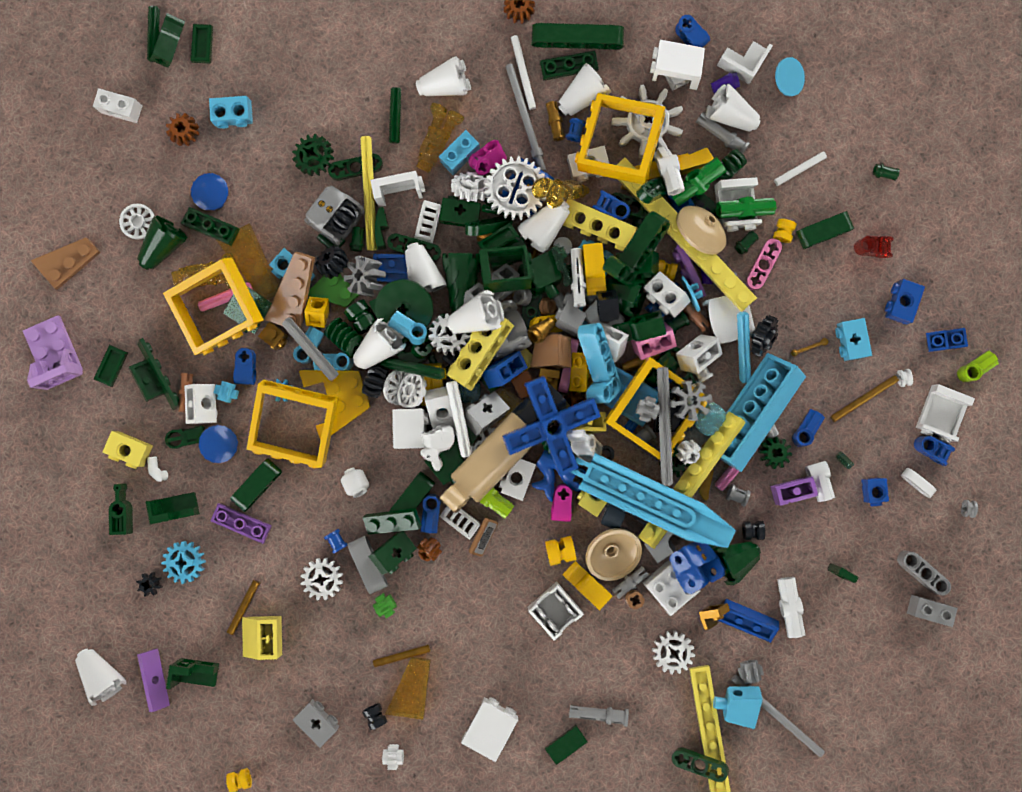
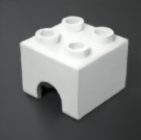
[392,409,431,449]
[642,560,700,616]
[528,581,584,641]

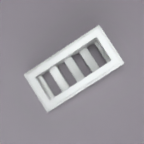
[414,200,442,243]
[439,506,481,540]

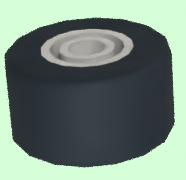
[601,503,627,529]

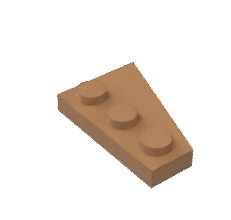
[30,237,101,290]

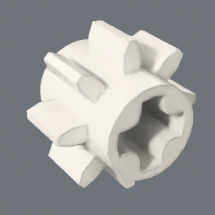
[676,439,701,465]
[382,744,404,770]

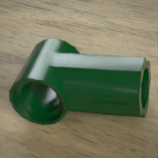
[644,351,679,387]

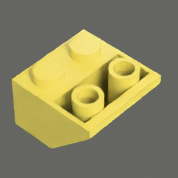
[242,616,282,660]

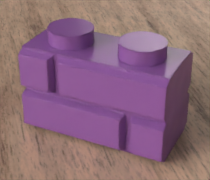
[770,476,818,506]

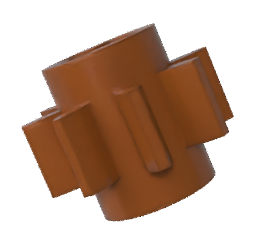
[417,537,442,561]

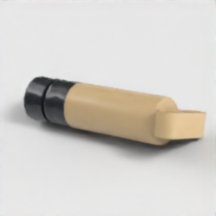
[440,383,571,513]

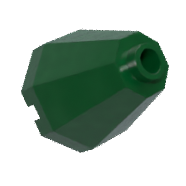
[605,278,647,319]
[713,542,761,585]

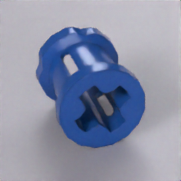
[565,118,586,142]
[324,529,348,554]

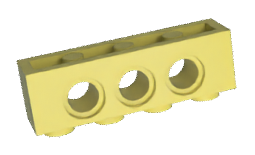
[563,198,638,251]
[447,318,514,391]

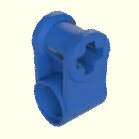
[675,15,710,48]
[592,190,631,220]
[233,348,256,385]
[914,436,955,466]

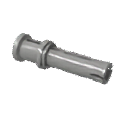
[695,112,750,154]
[569,705,629,727]

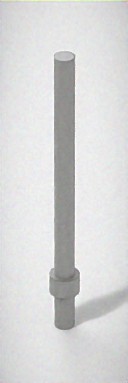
[505,64,546,171]
[731,674,825,757]

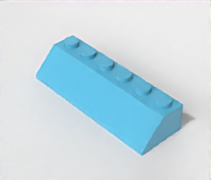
[710,353,806,472]

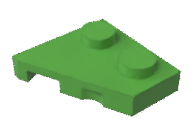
[308,274,359,308]

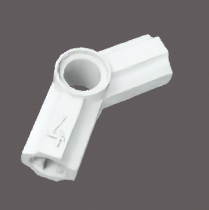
[654,146,685,196]

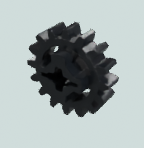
[751,315,779,357]

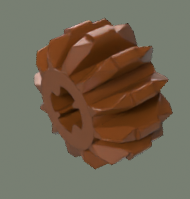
[504,0,535,24]
[166,113,199,146]

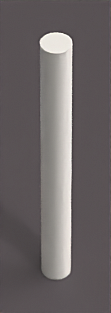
[511,35,536,110]

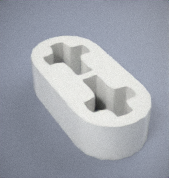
[901,468,937,498]

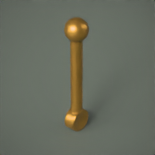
[791,338,828,357]

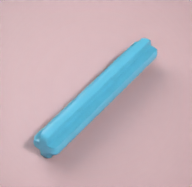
[737,311,751,383]

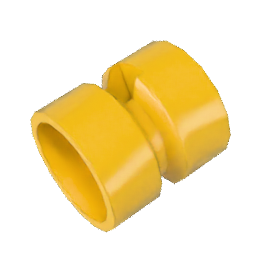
[545,536,577,566]

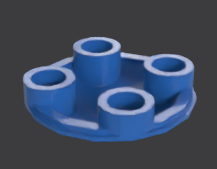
[191,173,228,210]
[199,425,238,463]

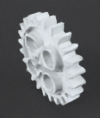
[485,156,548,220]

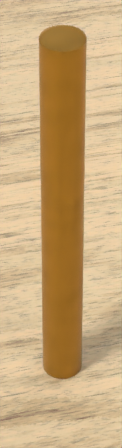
[830,375,899,422]

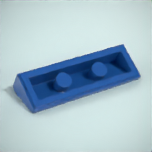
[717,599,779,643]

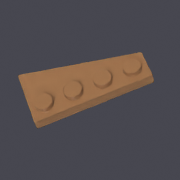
[264,252,315,330]

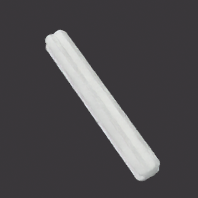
[446,381,472,457]

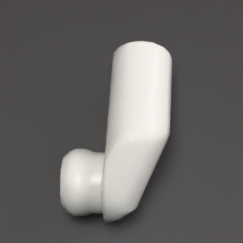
[147,456,168,482]

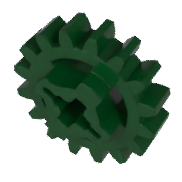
[292,134,334,177]

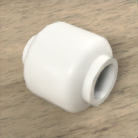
[341,468,369,498]

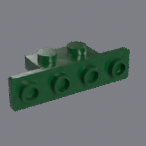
[128,338,179,410]

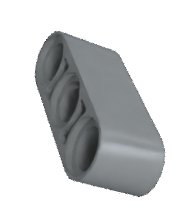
[347,535,388,595]
[897,550,951,596]

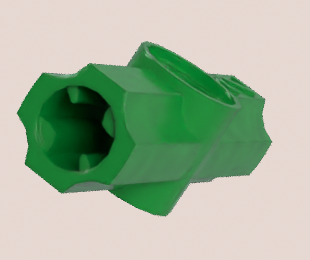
[671,157,726,206]
[715,197,777,220]

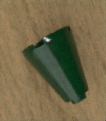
[137,215,188,270]

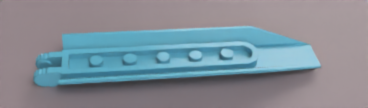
[570,453,736,548]

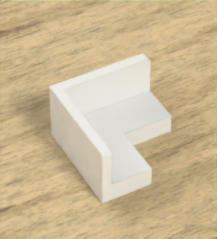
[717,41,773,84]

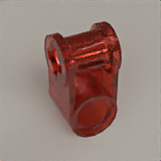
[854,236,894,258]

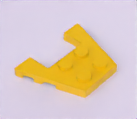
[299,370,371,442]

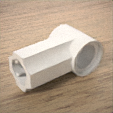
[805,461,835,502]

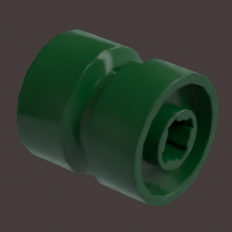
[344,299,377,335]

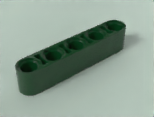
[531,23,624,50]

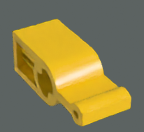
[582,243,607,296]
[562,561,613,611]

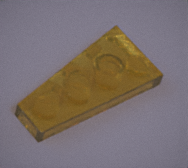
[216,223,279,301]

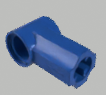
[792,409,825,447]
[421,494,441,533]

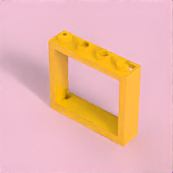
[575,93,665,185]
[163,257,264,356]
[603,357,707,460]
[246,379,339,469]

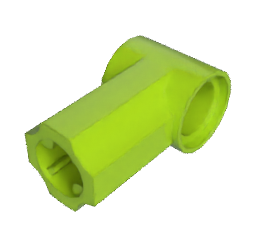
[957,350,999,382]
[480,487,514,519]

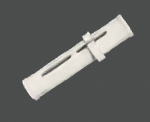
[570,248,586,307]

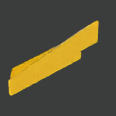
[621,148,714,190]

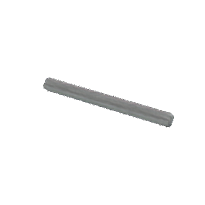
[657,367,673,485]

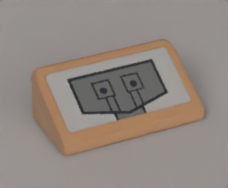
[469,516,498,556]

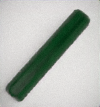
[147,6,160,62]
[389,87,401,144]

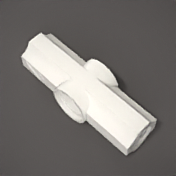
[777,577,805,638]

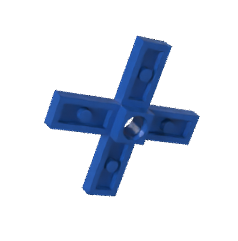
[502,376,601,476]

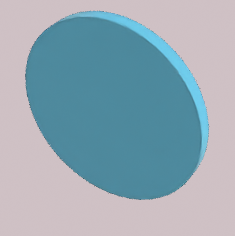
[775,57,805,97]
[681,276,703,312]

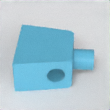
[713,686,763,729]

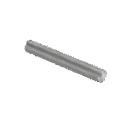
[282,317,339,381]

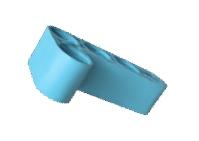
[578,323,621,404]

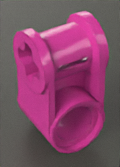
[468,140,507,175]
[551,484,572,522]

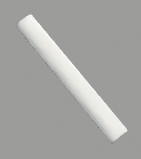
[774,151,827,186]

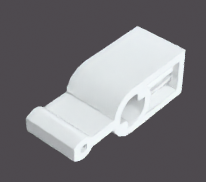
[566,429,603,462]

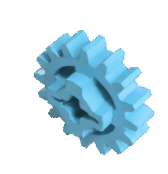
[161,541,206,584]

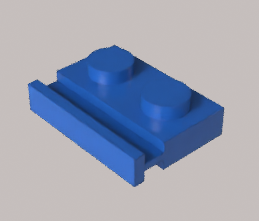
[373,254,408,283]

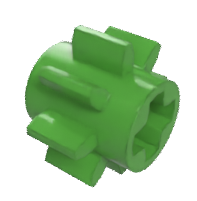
[373,593,397,618]

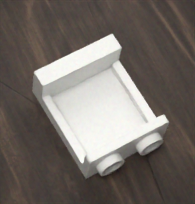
[650,40,705,90]
[370,171,425,207]
[714,177,762,232]
[916,384,975,444]
[461,697,518,762]

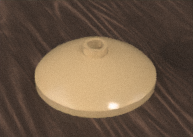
[676,206,726,255]
[586,528,642,581]

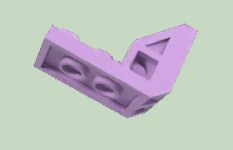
[23,315,83,390]

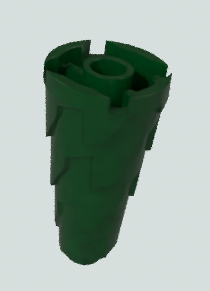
[442,253,480,314]

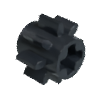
[137,572,163,597]

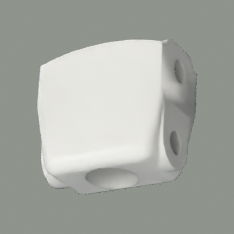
[702,296,755,345]

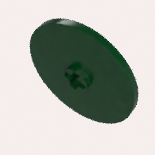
[375,279,433,337]

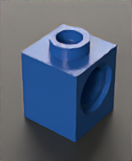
[861,478,889,506]

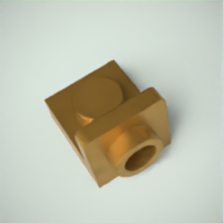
[258,322,288,351]
[539,368,560,390]
[699,603,730,630]

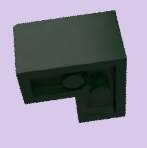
[146,492,200,525]
[166,658,219,690]

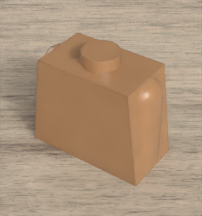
[531,332,572,370]

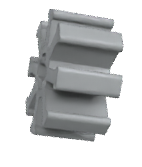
[344,256,386,297]
[670,381,712,421]

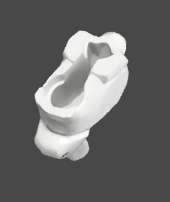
[421,424,457,471]

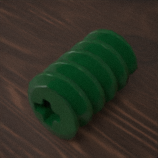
[324,317,363,358]

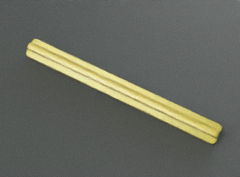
[361,136,377,251]

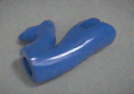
[531,450,586,502]

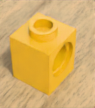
[304,296,329,328]

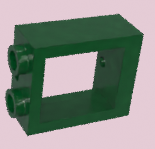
[479,245,535,293]

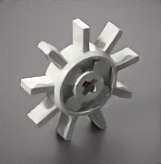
[611,85,683,158]

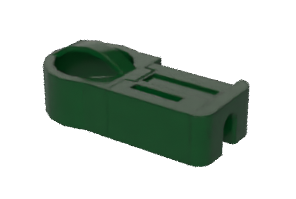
[165,425,205,449]

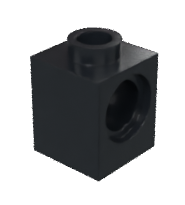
[596,290,619,322]

